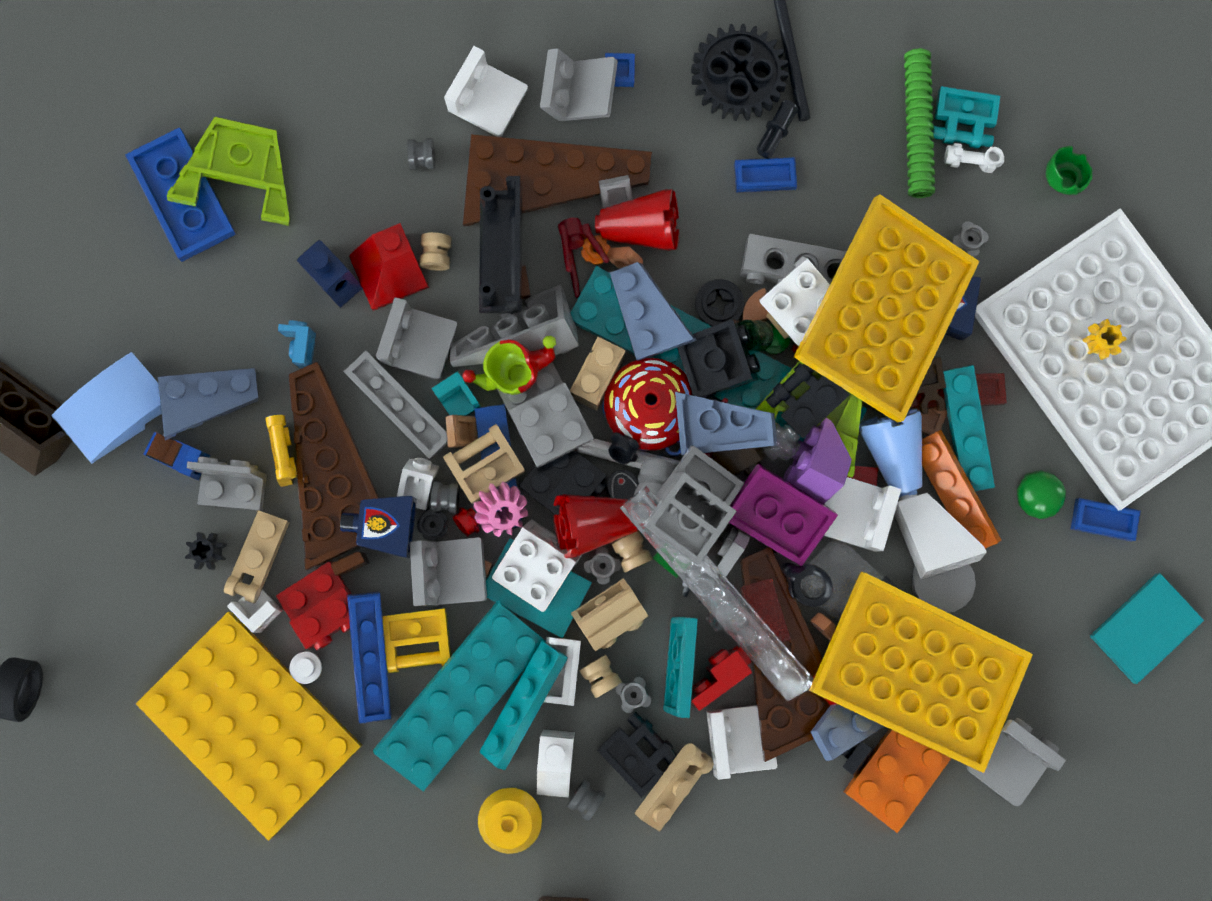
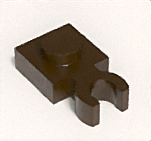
[917,357,946,414]

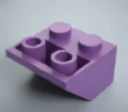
[783,418,852,504]

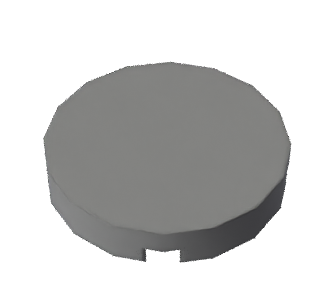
[912,564,976,612]

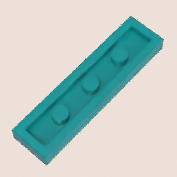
[943,365,995,491]
[479,641,568,770]

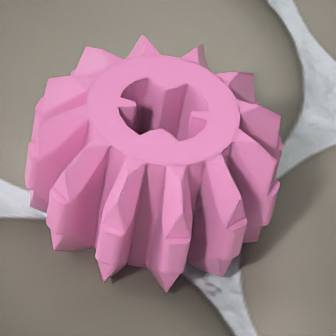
[474,481,528,537]

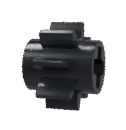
[185,532,227,570]

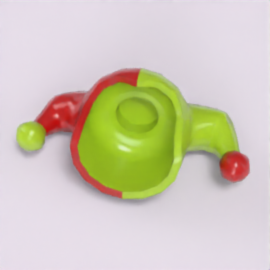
[462,336,556,395]

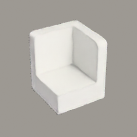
[227,589,283,633]

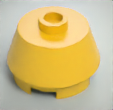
[478,788,542,854]

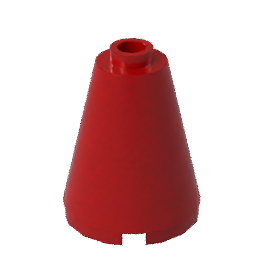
[595,189,679,251]
[554,494,645,558]

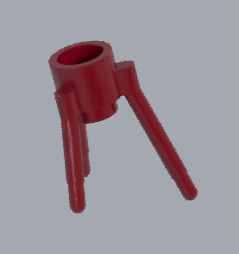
[557,217,610,298]

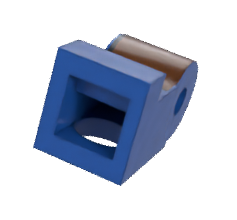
[143,432,211,480]

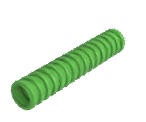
[904,48,936,198]

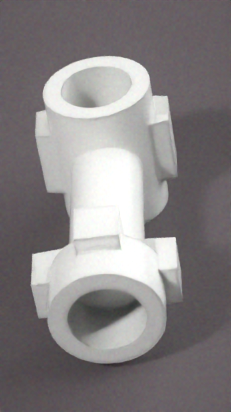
[944,143,1005,173]

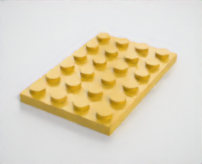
[794,194,980,423]
[809,572,1033,773]
[136,612,363,841]

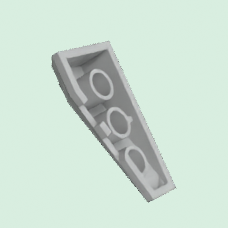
[450,284,579,367]

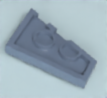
[610,262,697,360]
[158,368,258,440]
[675,392,777,455]
[811,704,884,761]

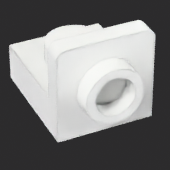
[397,458,439,510]

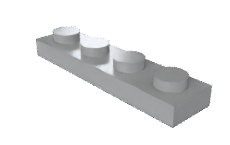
[343,351,448,460]

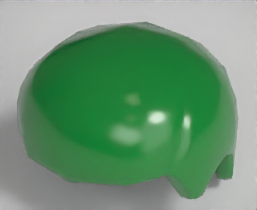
[1045,146,1093,195]
[1017,470,1066,519]

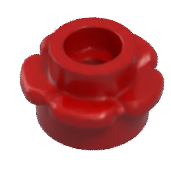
[453,507,480,537]

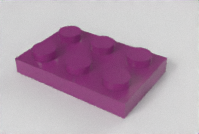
[729,464,838,566]

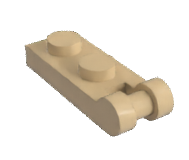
[224,510,290,604]
[634,743,714,832]

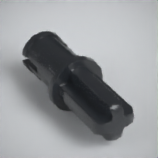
[757,100,799,159]

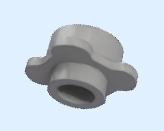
[952,221,989,257]
[584,547,621,585]
[616,677,651,713]

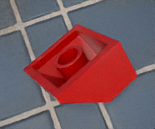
[349,223,429,311]

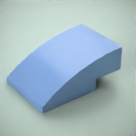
[52,352,162,464]

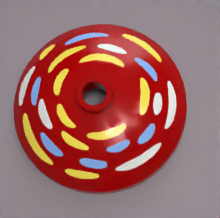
[604,358,693,451]

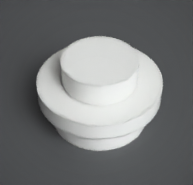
[289,652,322,684]

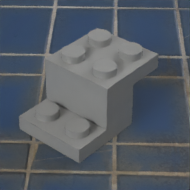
[497,362,594,468]
[643,446,745,565]

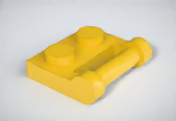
[265,415,297,487]
[382,608,452,673]

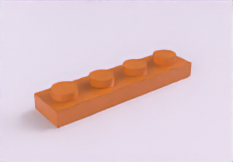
[922,430,1001,549]

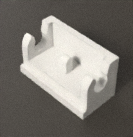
[544,637,581,706]

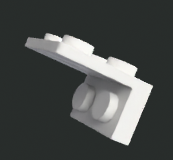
[444,46,528,137]
[760,256,830,346]
[824,477,901,552]
[492,519,582,612]
[706,705,777,780]

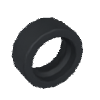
[0,657,43,722]

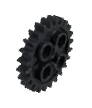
[691,23,789,121]

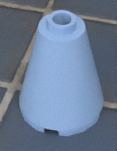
[859,409,922,498]

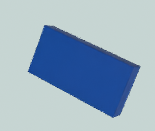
[734,157,797,192]
[1071,498,1141,542]

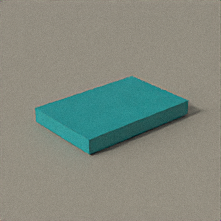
[486,538,592,638]
[1090,573,1204,684]
[663,617,698,718]

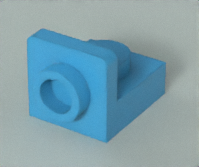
[278,320,316,368]

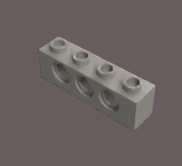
[740,234,847,284]

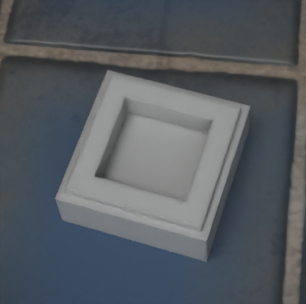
[598,175,633,208]

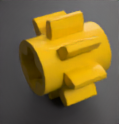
[1082,319,1127,360]

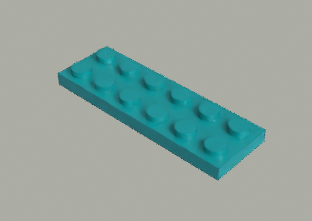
[373,601,546,791]

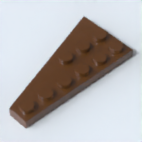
[463,134,652,227]
[289,362,379,570]
[740,547,830,762]

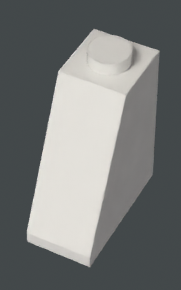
[894,493,987,580]
[537,729,575,798]

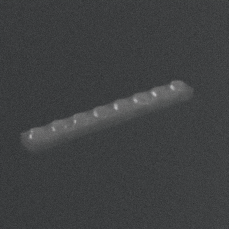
[620,486,814,701]

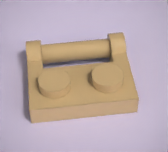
[443,424,526,504]

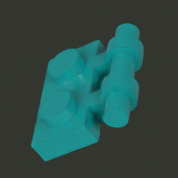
[932,86,1000,149]

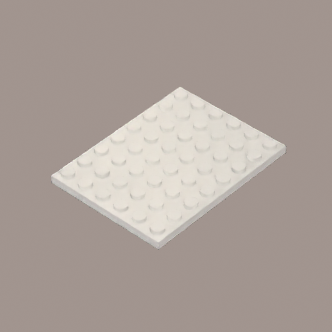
[975,208,1212,511]

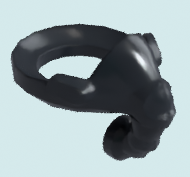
[781,563,833,607]

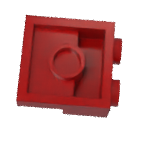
[276,561,352,651]
[691,646,752,711]

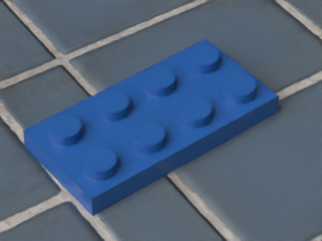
[125,127,236,262]

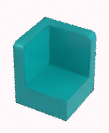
[431,371,481,416]

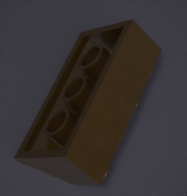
[0,361,72,476]

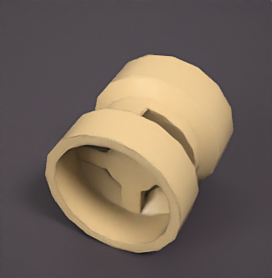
[419,232,452,271]
[612,531,653,572]
[579,654,622,698]

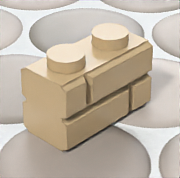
[570,337,625,411]
[571,578,648,651]

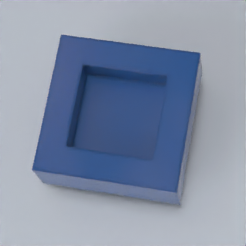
[605,53,635,87]

